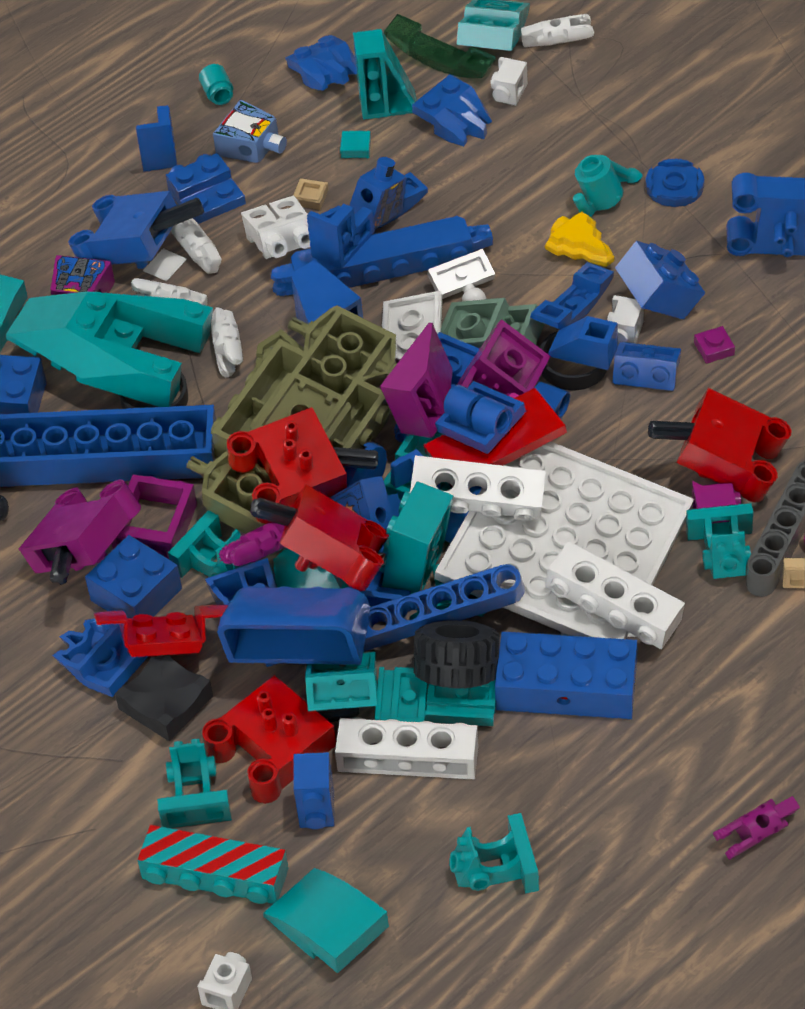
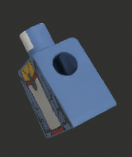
[213,100,287,163]

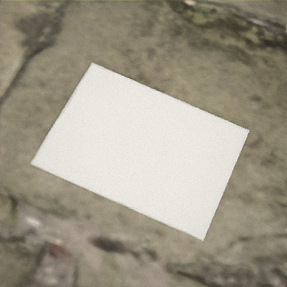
[143,248,187,281]

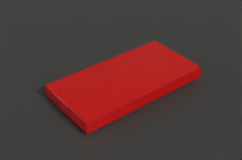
[423,388,567,488]

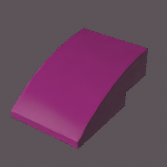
[457,319,551,396]

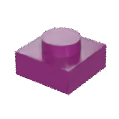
[694,326,735,364]

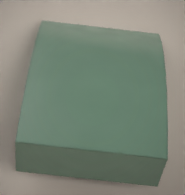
[441,298,545,349]

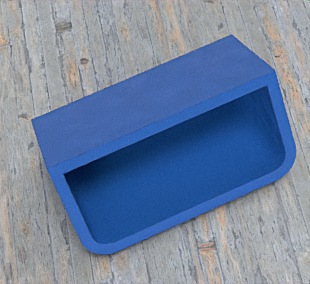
[217,586,370,665]

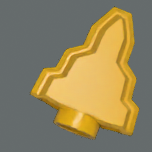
[545,212,614,267]

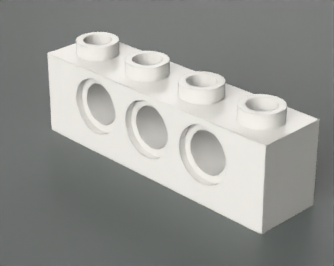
[410,455,546,521]
[545,541,685,650]
[335,717,478,779]

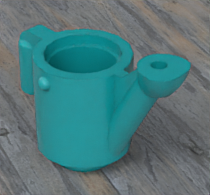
[573,155,643,217]

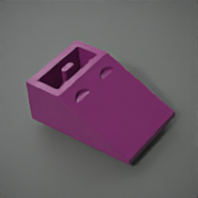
[380,323,453,438]

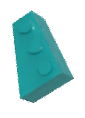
[353,29,417,120]

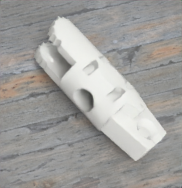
[521,14,594,47]
[171,218,222,274]
[131,278,207,306]
[211,307,243,378]

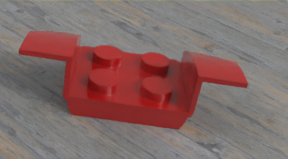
[94,605,228,657]

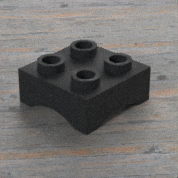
[115,655,213,742]

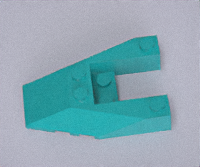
[6,291,213,407]

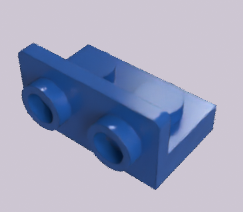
[613,342,681,391]

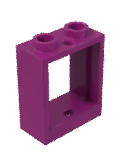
[111,475,197,559]

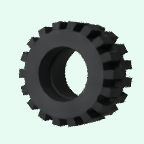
[414,620,500,688]

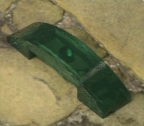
[384,14,496,78]

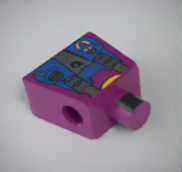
[50,255,115,295]

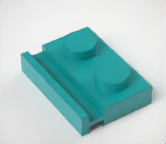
[375,667,428,722]
[425,680,496,726]

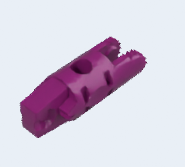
[218,522,285,566]
[713,796,800,860]

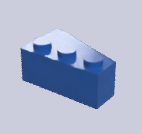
[205,558,279,667]

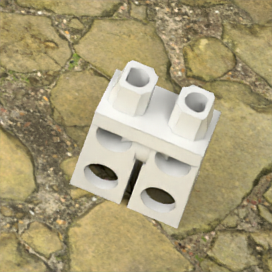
[241,195,310,259]

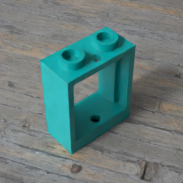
[305,652,378,711]

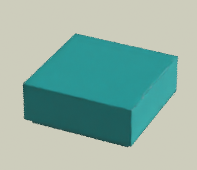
[340,131,371,158]

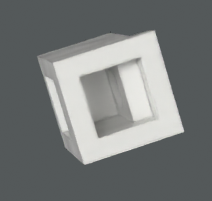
[491,57,528,106]
[607,295,644,345]
[197,952,252,1009]

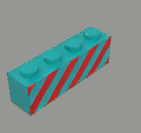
[137,825,289,904]

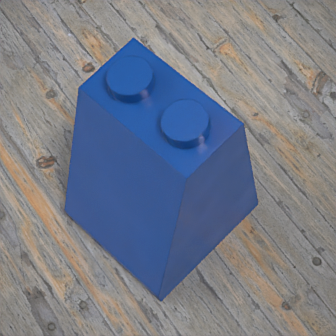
[291,259,363,339]

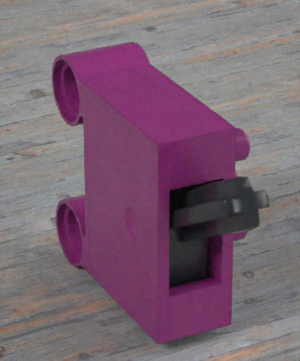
[19,480,141,585]

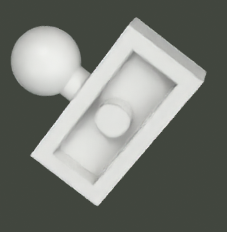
[427,249,495,301]

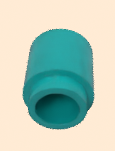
[199,64,234,105]

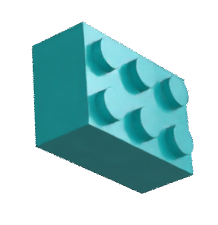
[380,481,454,594]

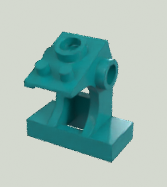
[686,503,754,579]
[168,510,254,578]
[157,739,232,828]
[449,813,539,894]

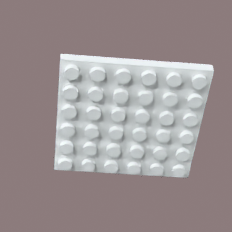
[434,442,694,639]

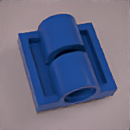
[435,381,526,454]

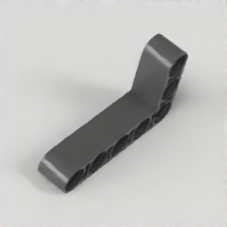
[746,460,805,597]

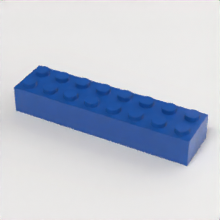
[0,405,216,487]

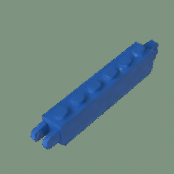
[271,216,493,297]

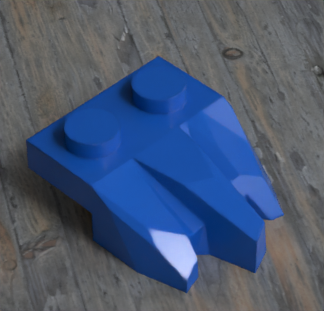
[285,35,357,91]
[412,74,492,147]
[52,619,148,697]

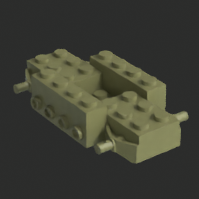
[186,305,397,534]

